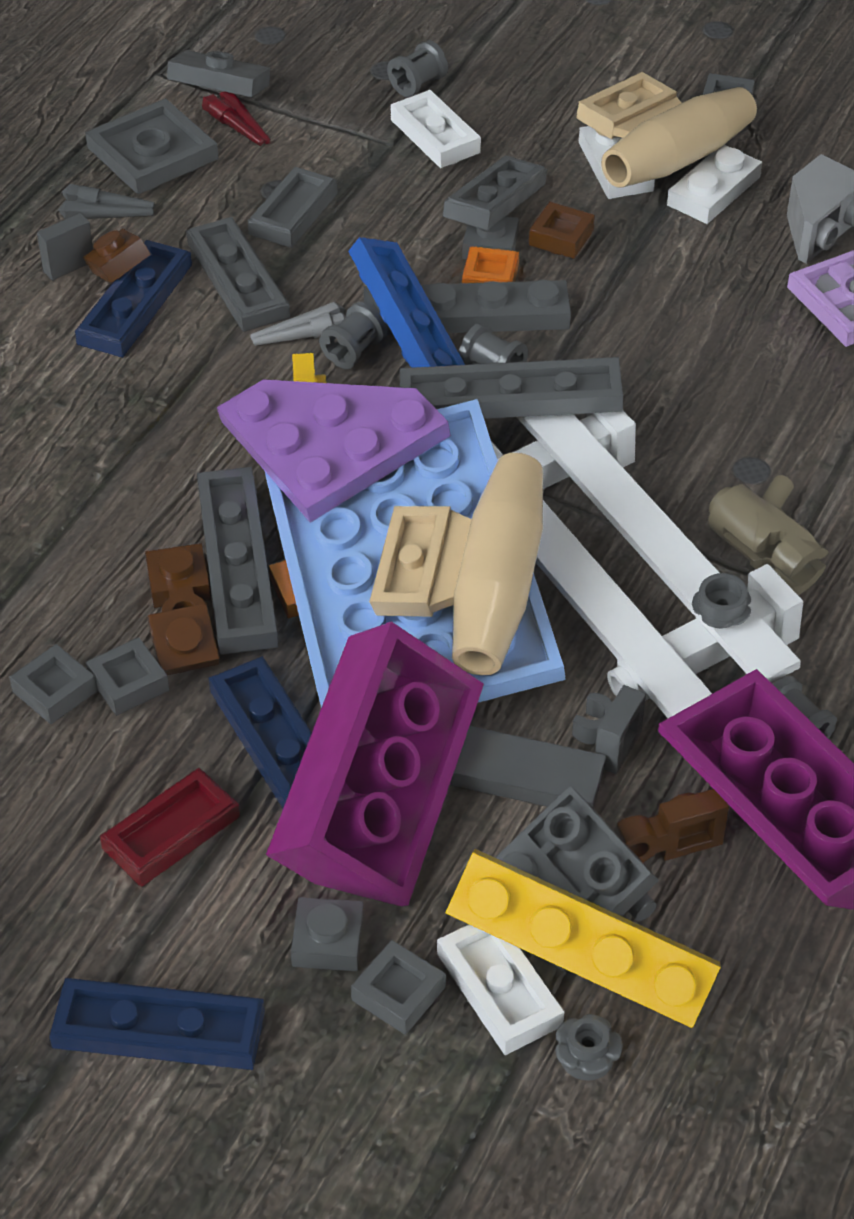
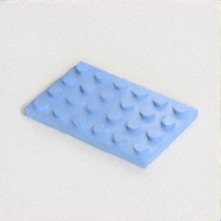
[265,399,566,708]

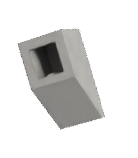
[787,154,854,264]

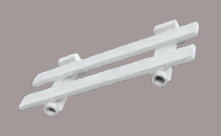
[491,411,803,718]

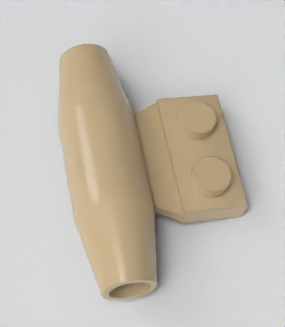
[576,72,757,188]
[369,453,543,675]

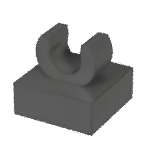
[572,685,646,774]

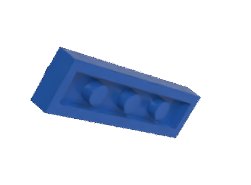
[348,237,465,368]

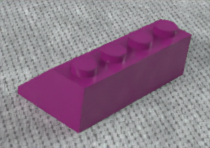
[266,622,484,906]
[658,669,854,910]

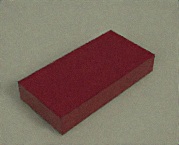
[100,768,240,887]

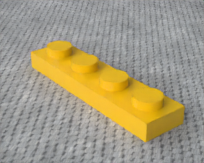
[445,849,721,1028]

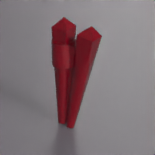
[202,92,271,146]

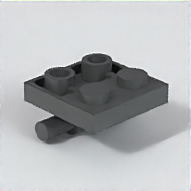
[495,785,659,971]

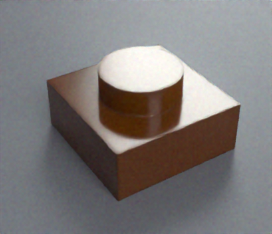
[529,201,595,259]
[83,228,151,284]
[148,603,219,676]

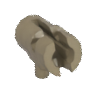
[708,475,829,595]

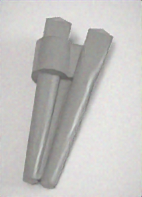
[251,302,346,346]

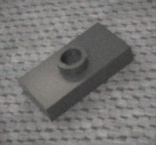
[167,50,270,97]

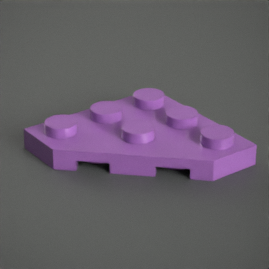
[217,379,451,523]

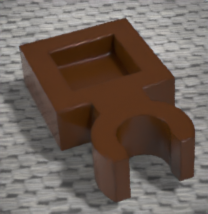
[145,543,211,612]
[616,789,729,862]

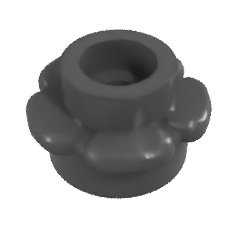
[692,573,751,629]
[555,1014,623,1081]

